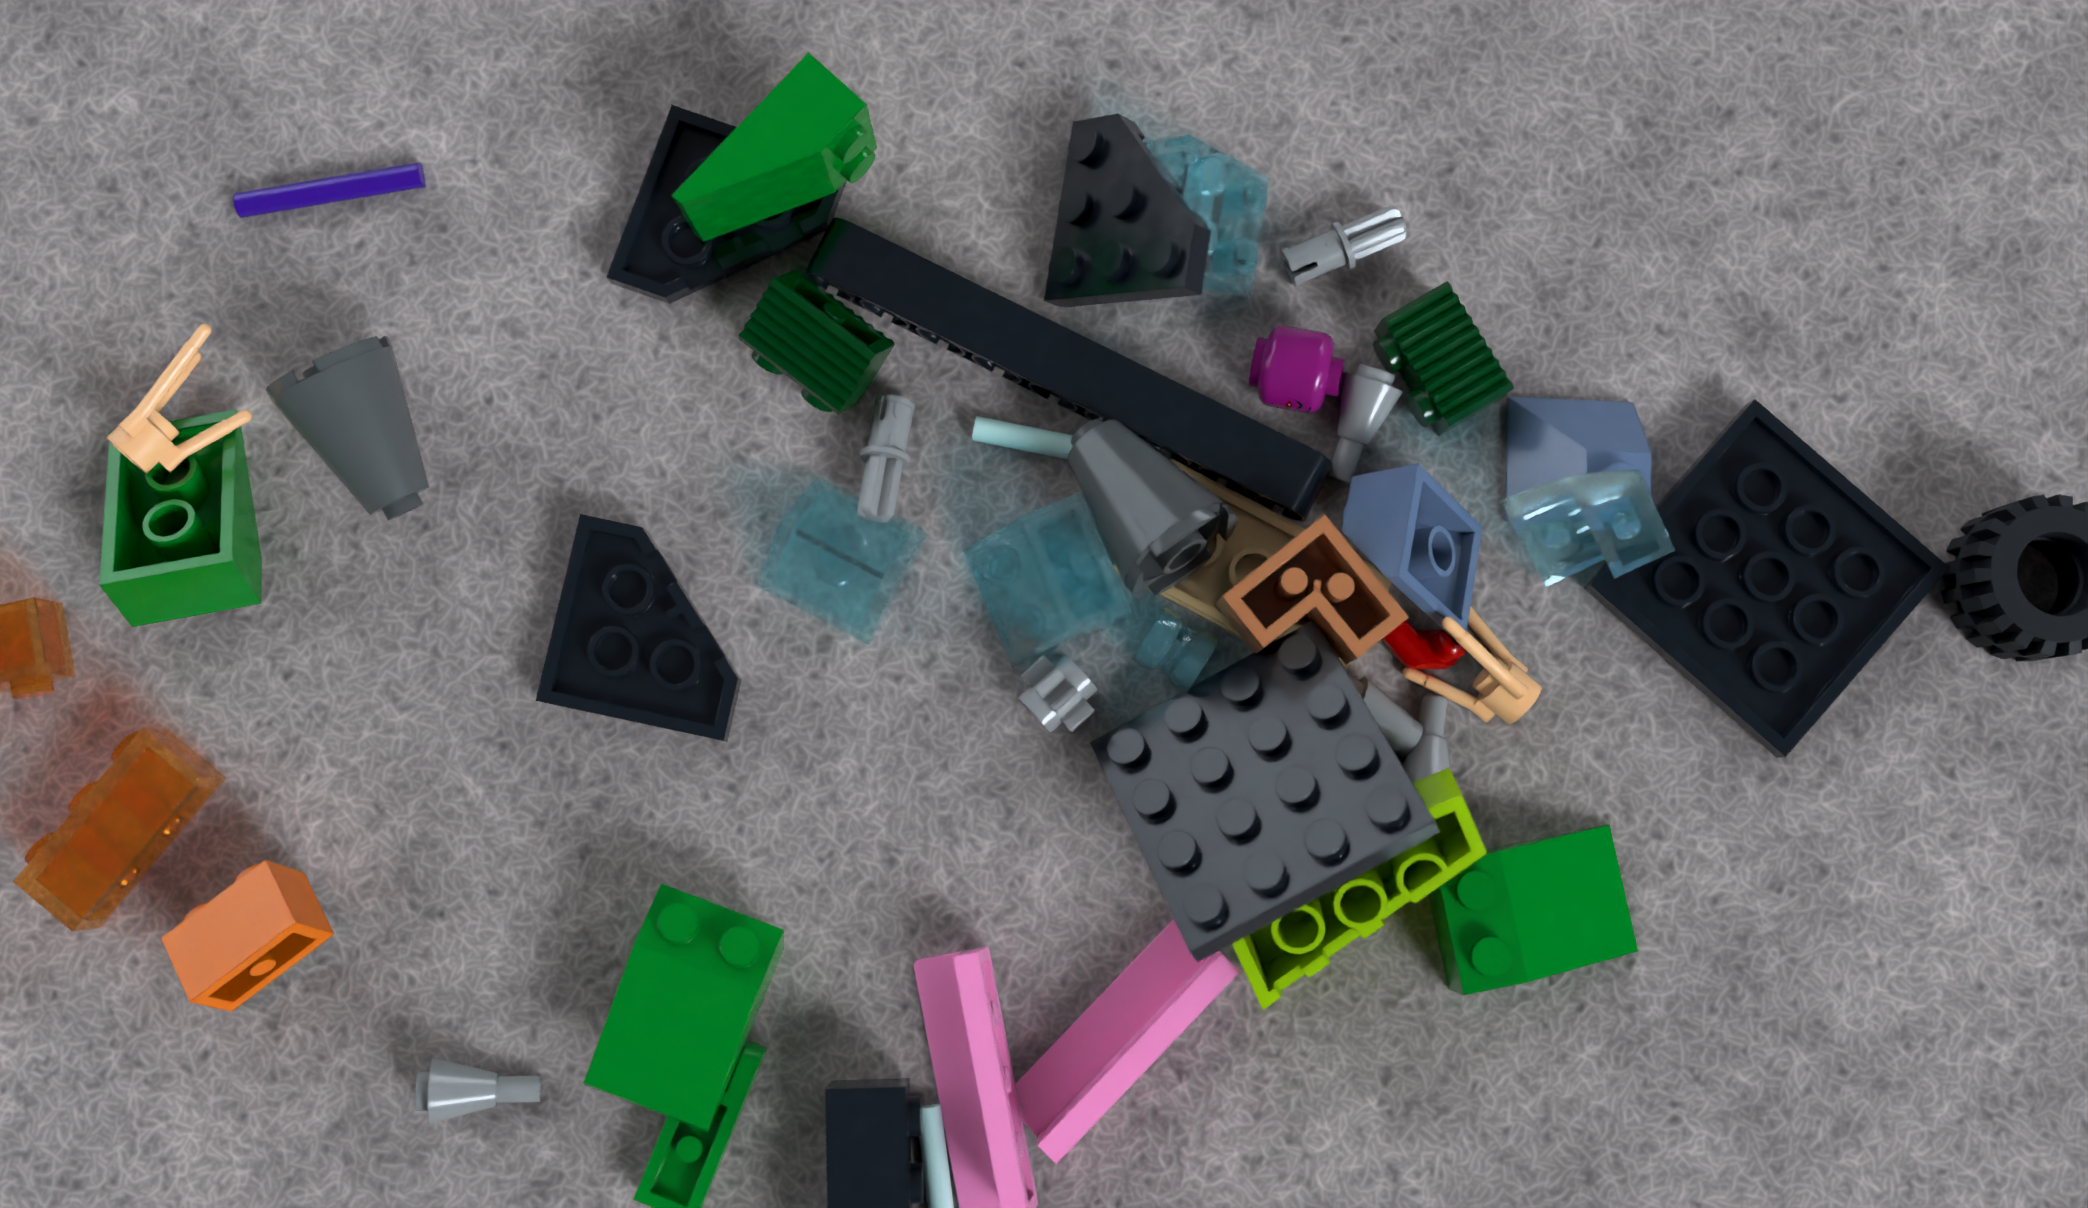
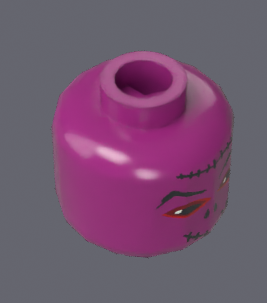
[1249,325,1345,414]

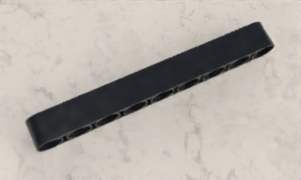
[804,218,1332,522]

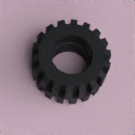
[1941,494,2088,662]

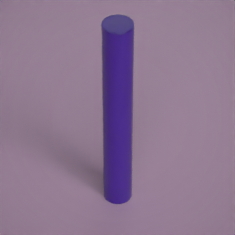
[233,162,426,218]

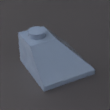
[1504,397,1651,527]
[1342,463,1483,639]

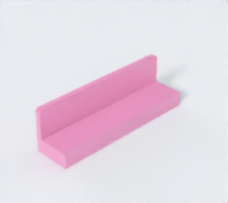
[1015,919,1241,1164]
[914,946,1039,1208]

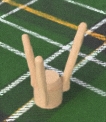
[106,324,252,474]
[1402,606,1542,724]

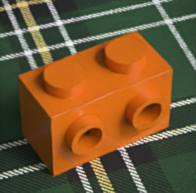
[161,859,334,1012]

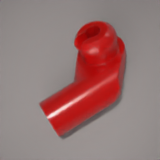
[1381,620,1466,670]

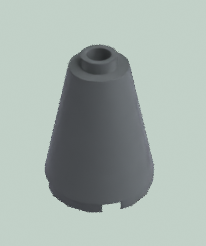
[266,336,429,521]
[1068,419,1238,599]

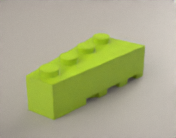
[1232,767,1487,1010]

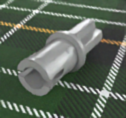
[1280,206,1407,287]
[857,395,915,523]

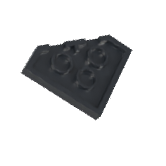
[606,105,847,304]
[1044,113,1211,307]
[536,514,742,742]

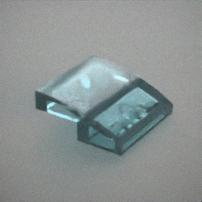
[1501,470,1675,587]

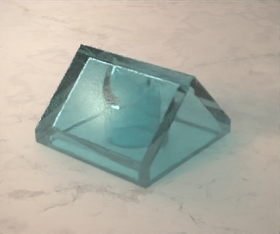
[757,476,928,645]

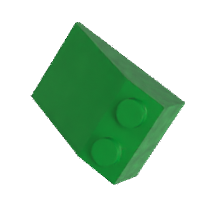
[672,52,877,242]
[99,409,262,627]
[1428,825,1638,995]
[583,884,784,1132]

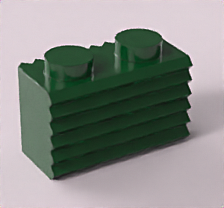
[738,269,895,415]
[1373,281,1514,436]

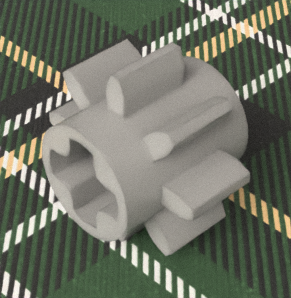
[1018,655,1098,733]

